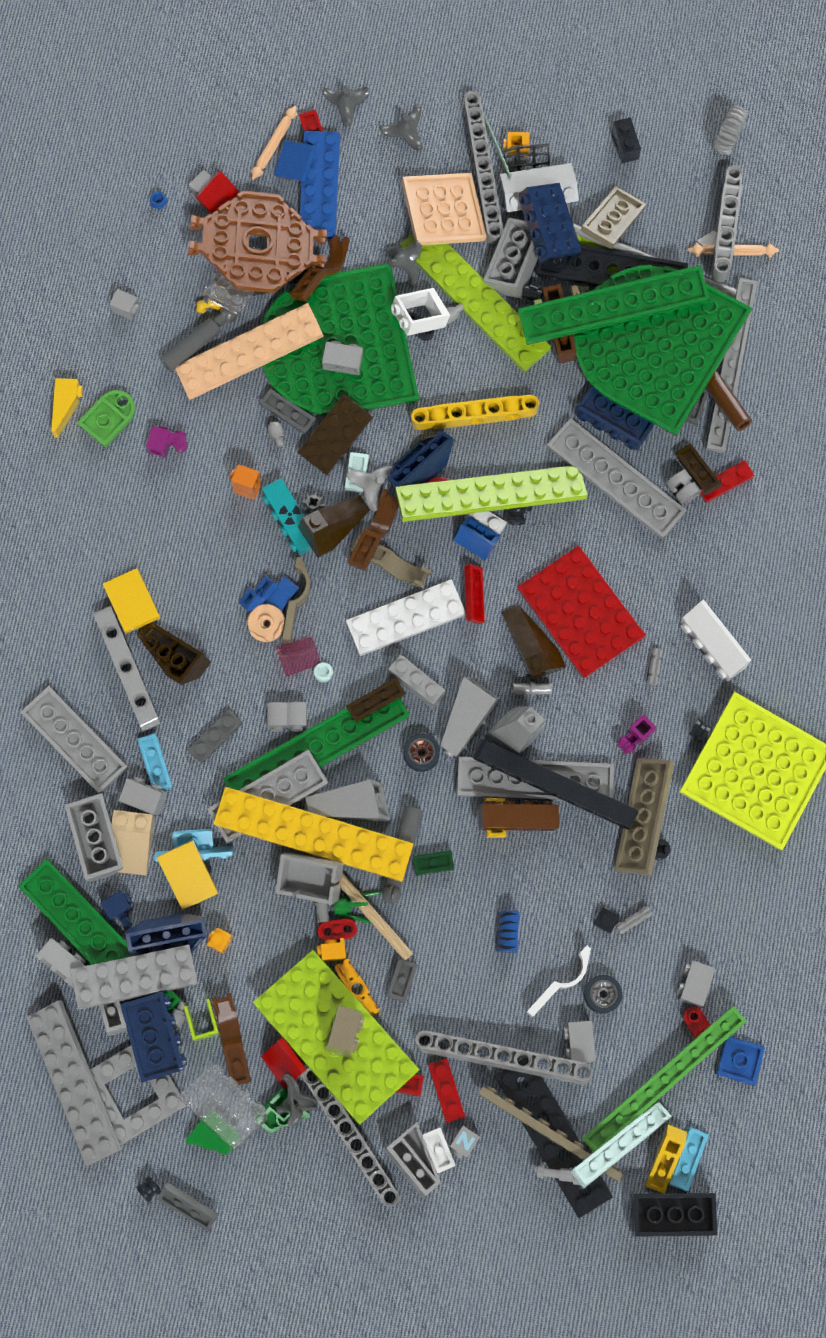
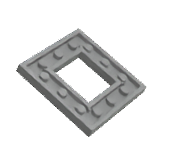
[90,1046,187,1146]

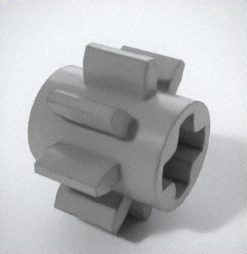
[302,492,325,514]

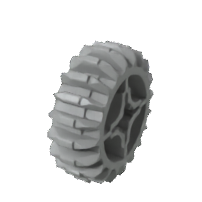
[714,105,748,155]

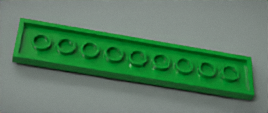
[518,265,710,345]
[223,699,410,790]
[18,859,181,1012]

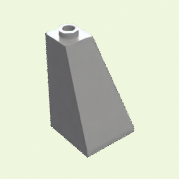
[440,677,500,757]
[486,706,545,756]
[305,779,391,822]

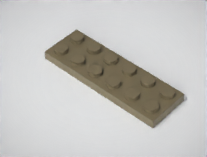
[614,758,674,876]

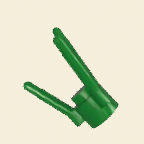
[334,890,381,924]

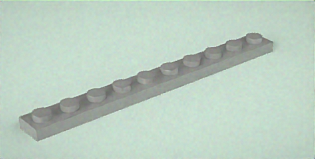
[706,278,758,453]

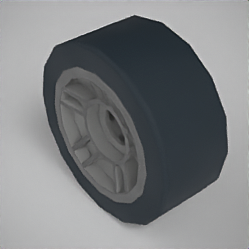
[584,975,622,1014]

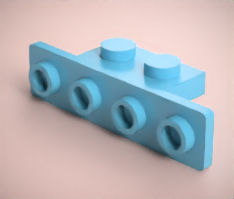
[154,828,234,861]

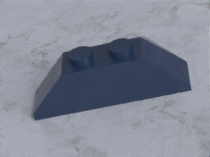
[387,430,454,487]
[125,913,207,956]

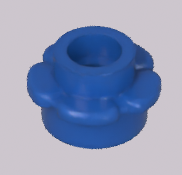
[150,192,168,210]

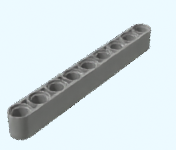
[464,91,503,245]
[415,1031,592,1085]
[295,1053,399,1207]

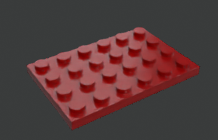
[517,545,646,679]

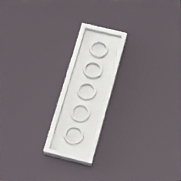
[346,579,466,656]

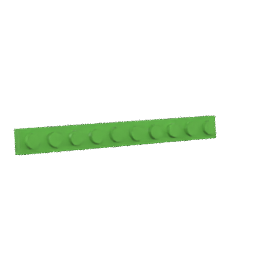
[582,1006,747,1152]

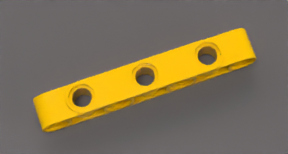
[411,395,539,430]

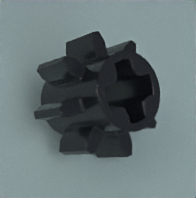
[522,281,543,305]

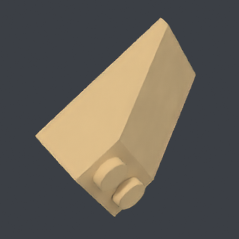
[111,810,155,876]

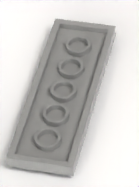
[20,686,128,794]
[207,750,328,843]
[70,945,197,1010]

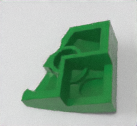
[253,1086,311,1133]
[185,1109,241,1155]

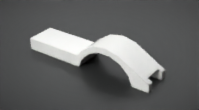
[526,945,591,1018]

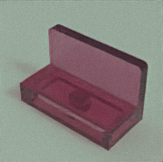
[276,636,321,676]

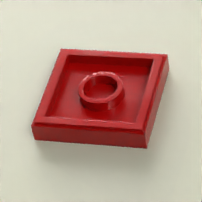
[195,171,240,214]
[261,1037,306,1089]

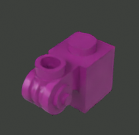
[146,426,188,458]
[617,714,657,755]

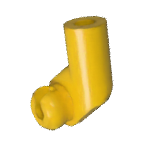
[196,298,224,314]

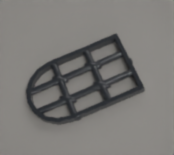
[503,143,550,172]

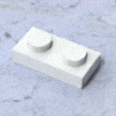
[465,511,507,535]
[422,1128,456,1173]

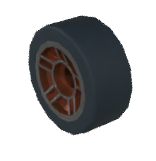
[404,734,440,772]

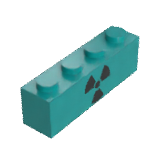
[261,478,312,557]

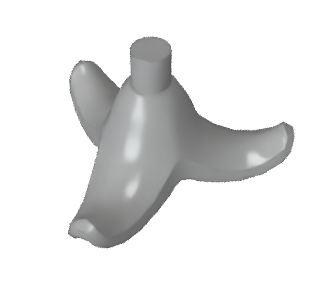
[346,466,392,511]

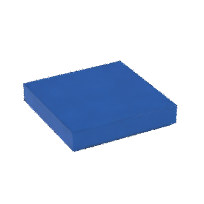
[274,140,316,182]
[716,1036,765,1086]

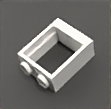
[391,288,450,336]

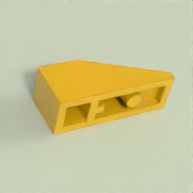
[51,378,83,438]
[645,1124,687,1193]

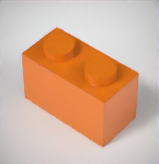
[230,464,262,500]

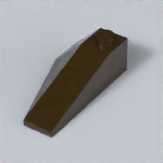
[298,495,370,558]
[501,605,566,681]
[137,622,211,685]

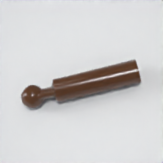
[706,370,752,431]

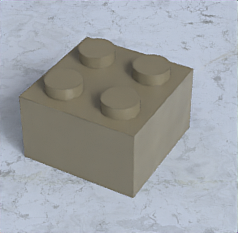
[325,1005,364,1057]

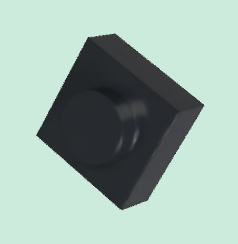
[593,907,620,934]

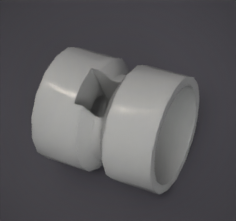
[666,470,701,505]

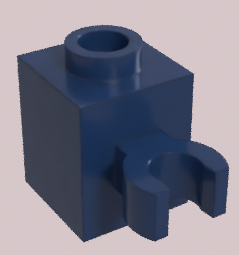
[100,891,133,929]

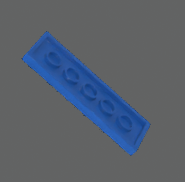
[300,131,340,239]

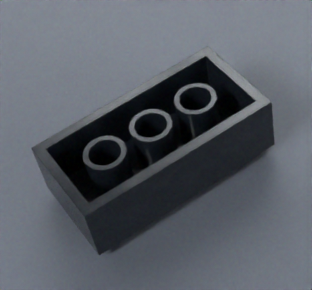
[631,1193,718,1237]

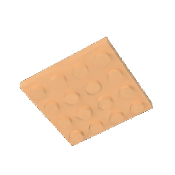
[401,173,487,245]

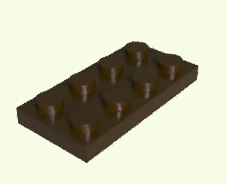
[297,394,373,476]

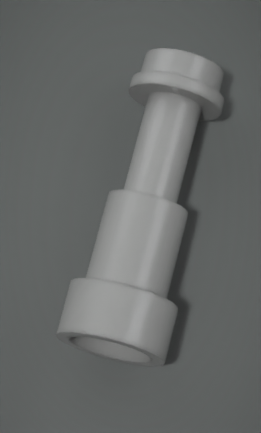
[537,1165,581,1185]

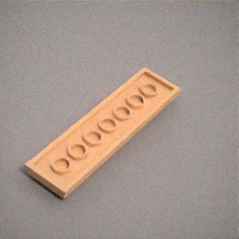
[176,303,324,400]

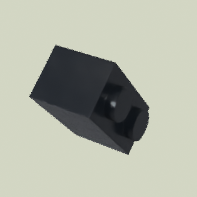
[611,117,641,164]

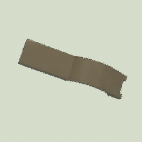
[350,534,432,588]
[282,557,311,644]

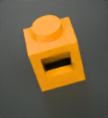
[503,132,529,157]
[207,927,233,955]
[317,938,346,962]

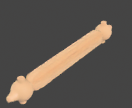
[250,106,298,180]
[688,243,779,257]

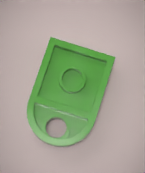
[77,390,136,448]

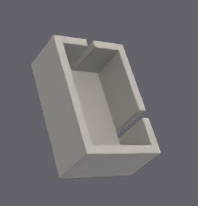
[276,851,344,905]

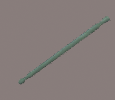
[483,113,512,177]

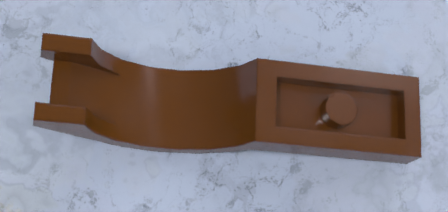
[290,235,350,301]
[348,489,399,572]
[211,993,251,1087]

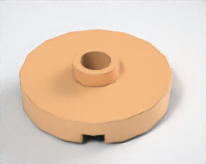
[247,604,285,642]

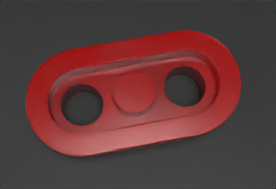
[318,919,357,941]
[683,1007,710,1038]

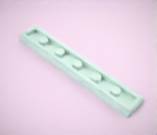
[571,1101,672,1188]

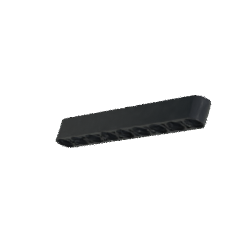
[472,740,639,830]

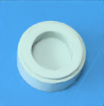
[314,662,333,682]

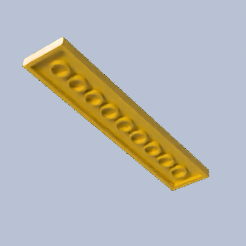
[214,787,414,882]

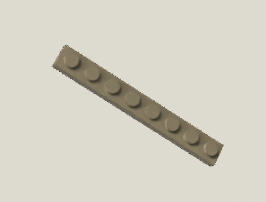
[478,1086,623,1182]

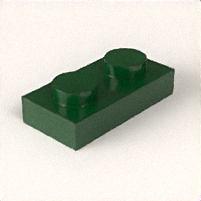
[413,850,454,876]

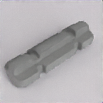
[647,648,663,686]
[616,906,652,934]

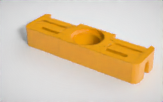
[335,959,380,1016]

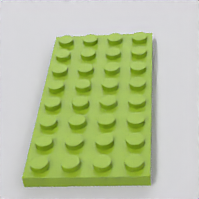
[253,950,419,1125]

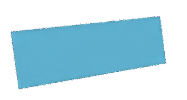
[137,732,173,791]
[668,1127,709,1192]

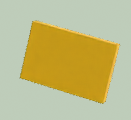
[103,568,160,634]
[157,840,218,910]

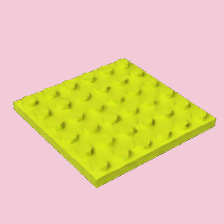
[679,692,826,851]

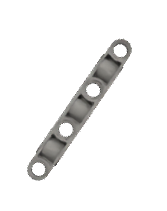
[712,165,743,282]
[93,606,161,731]

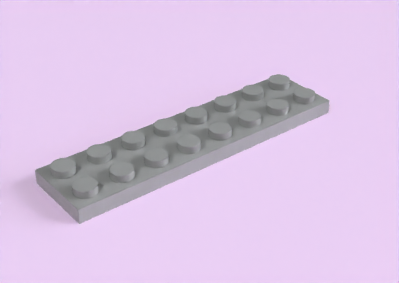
[547,418,687,540]
[457,757,614,801]
[27,1000,122,1167]

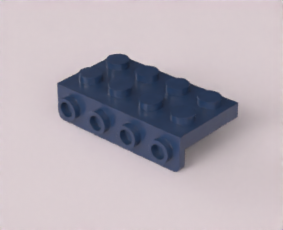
[518,183,582,262]
[574,385,655,451]
[120,992,187,1083]

